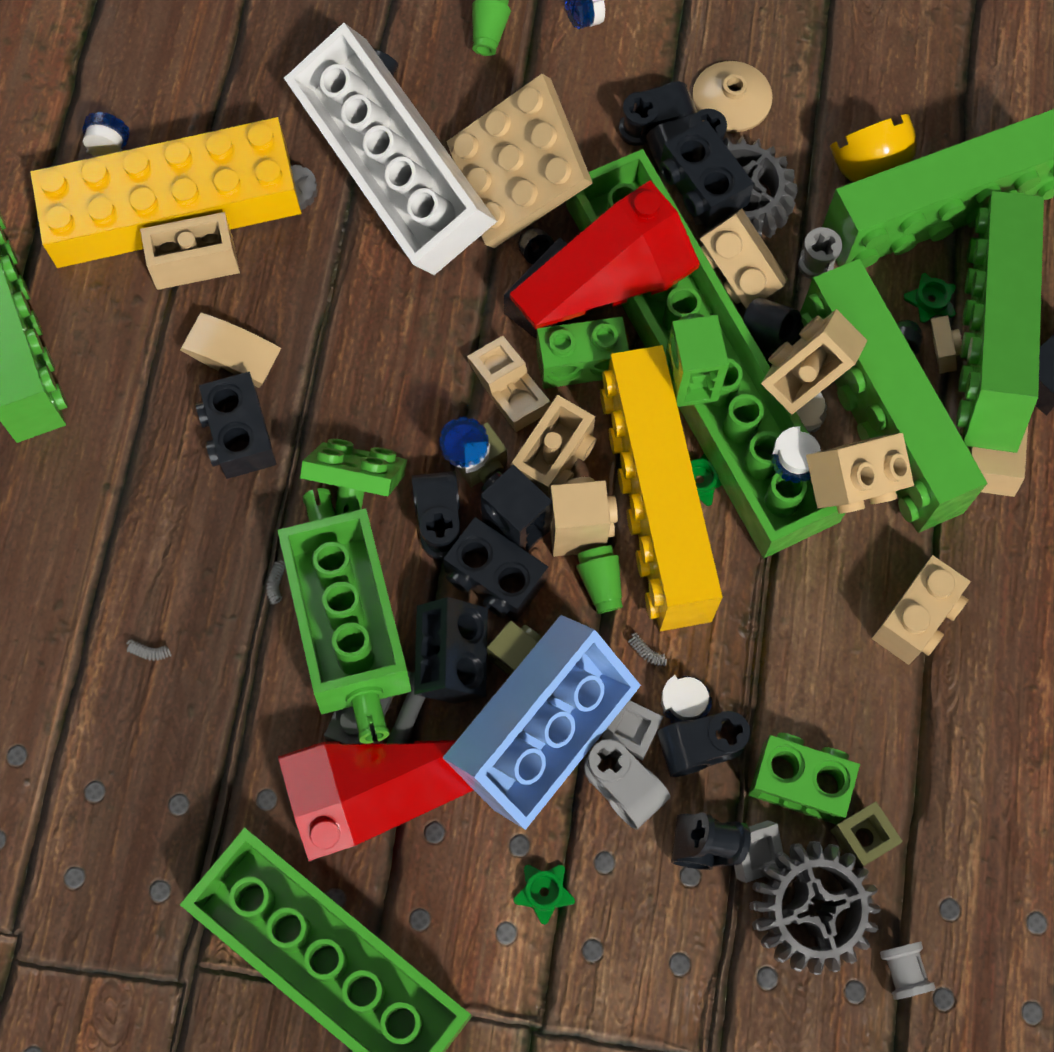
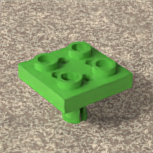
[300,439,407,516]

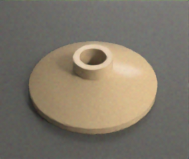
[692,61,773,133]

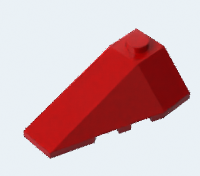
[510,180,700,329]
[278,740,474,861]

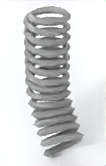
[266,560,286,604]
[628,633,667,667]
[126,639,171,661]

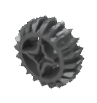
[694,135,797,238]
[749,841,881,975]

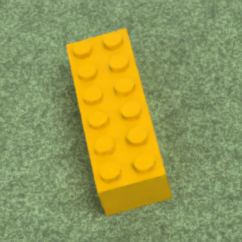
[30,117,302,268]
[600,345,723,632]

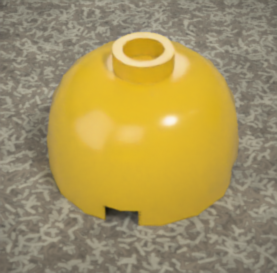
[830,114,917,182]

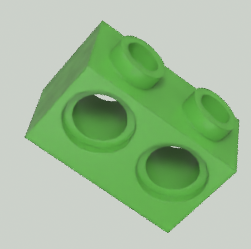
[665,313,729,407]
[536,317,629,389]
[748,733,860,825]

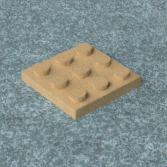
[446,74,593,248]

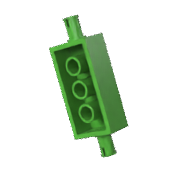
[277,488,412,744]

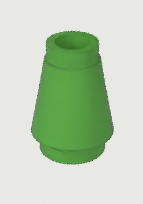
[472,0,511,56]
[576,545,623,614]

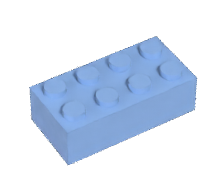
[443,615,641,830]

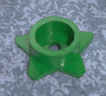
[904,273,956,324]
[691,454,722,506]
[514,865,575,925]

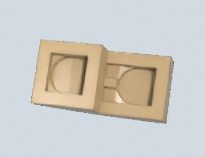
[180,313,281,388]
[467,336,551,432]

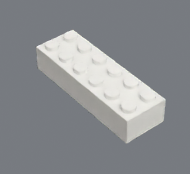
[284,23,497,275]

